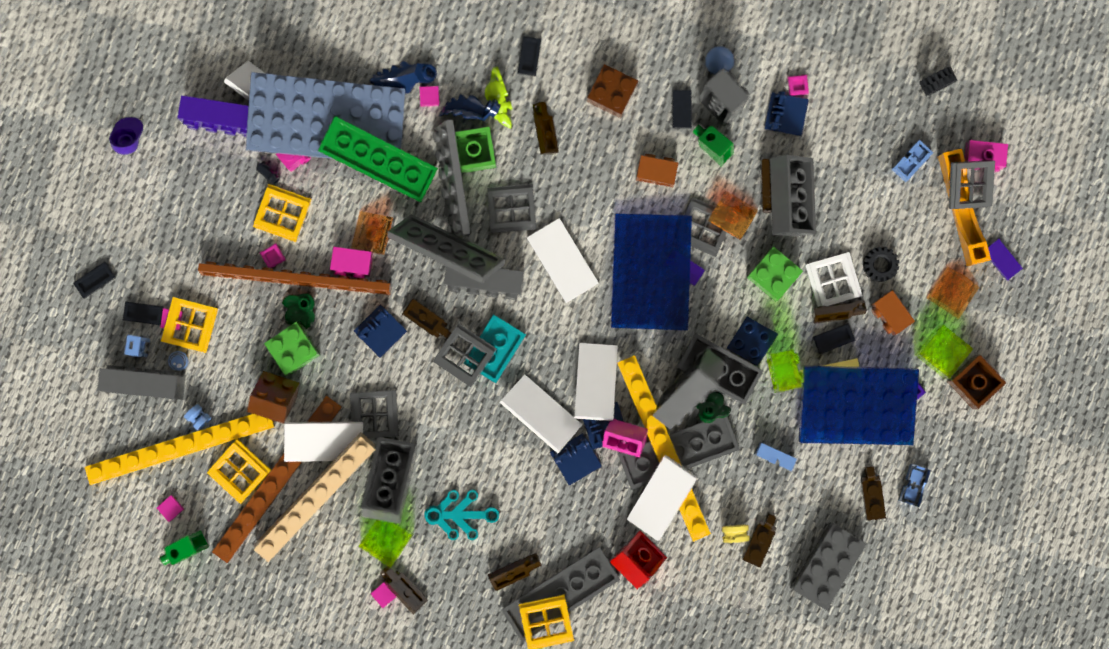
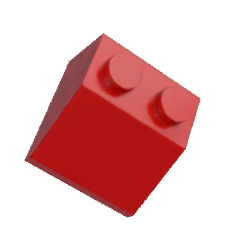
[610,530,667,590]

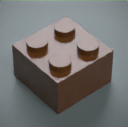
[587,64,638,119]
[946,355,1006,410]
[247,371,300,424]

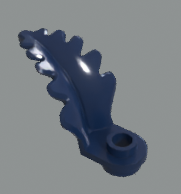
[369,61,437,94]
[439,94,501,121]

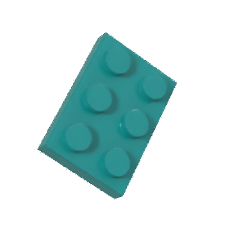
[463,315,526,383]

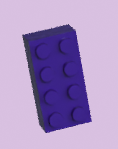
[177,95,248,137]

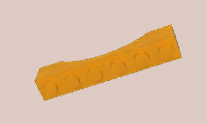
[938,148,991,267]

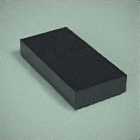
[517,36,542,77]
[672,90,692,129]
[73,262,117,299]
[123,301,164,325]
[813,323,856,355]

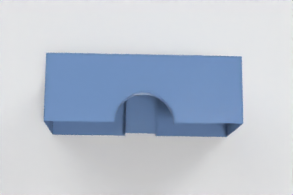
[891,140,933,182]
[125,335,150,358]
[754,443,797,471]
[899,464,931,507]

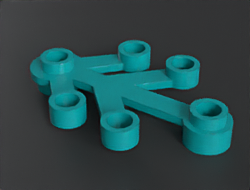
[424,490,500,540]

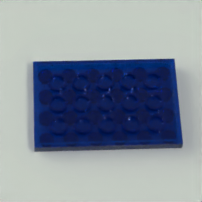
[611,213,692,331]
[798,366,919,445]

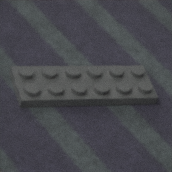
[433,120,470,238]
[388,214,505,283]
[618,417,740,490]
[501,547,620,643]

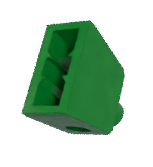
[693,124,734,167]
[160,530,209,566]

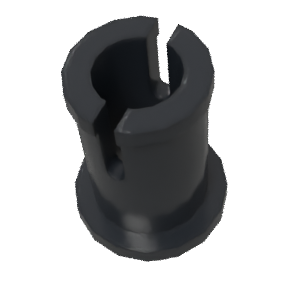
[256,161,281,185]

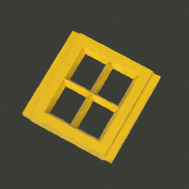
[253,184,312,242]
[161,297,218,353]
[207,439,271,504]
[519,595,574,649]

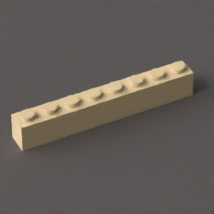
[254,432,375,562]

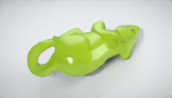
[484,66,513,129]

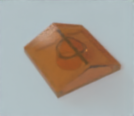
[708,191,758,240]
[351,211,393,255]
[927,267,979,319]

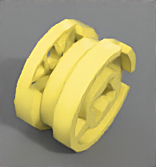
[722,525,750,543]

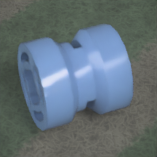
[184,404,211,431]

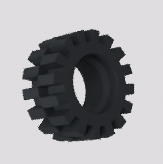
[919,66,957,96]
[863,247,900,282]

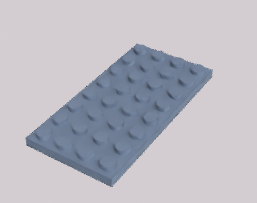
[245,72,405,159]

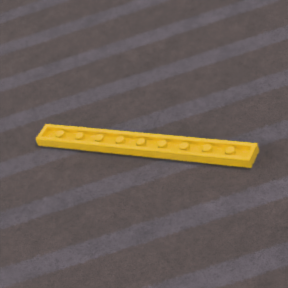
[617,355,711,542]
[85,414,275,485]

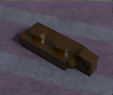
[533,102,559,155]
[761,159,772,213]
[402,299,451,339]
[812,301,867,324]
[861,466,886,521]
[742,513,777,568]
[487,553,542,591]
[380,565,428,615]

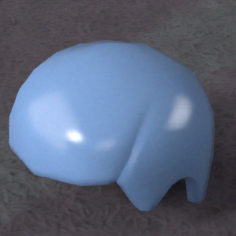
[705,46,734,75]

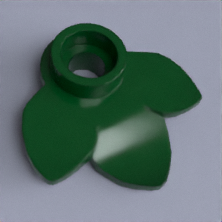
[282,293,315,329]
[696,392,731,423]

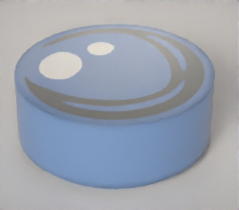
[168,351,189,371]

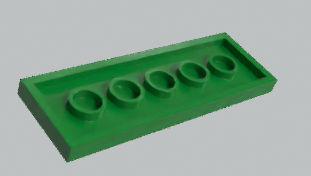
[317,116,438,202]

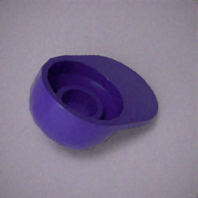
[109,117,144,155]

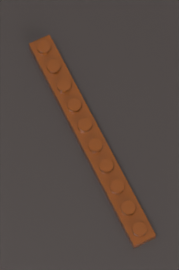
[198,261,392,295]
[212,396,342,563]

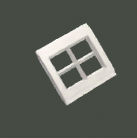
[805,252,863,307]

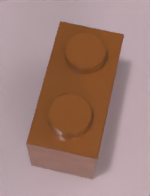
[636,154,679,187]
[871,290,915,336]

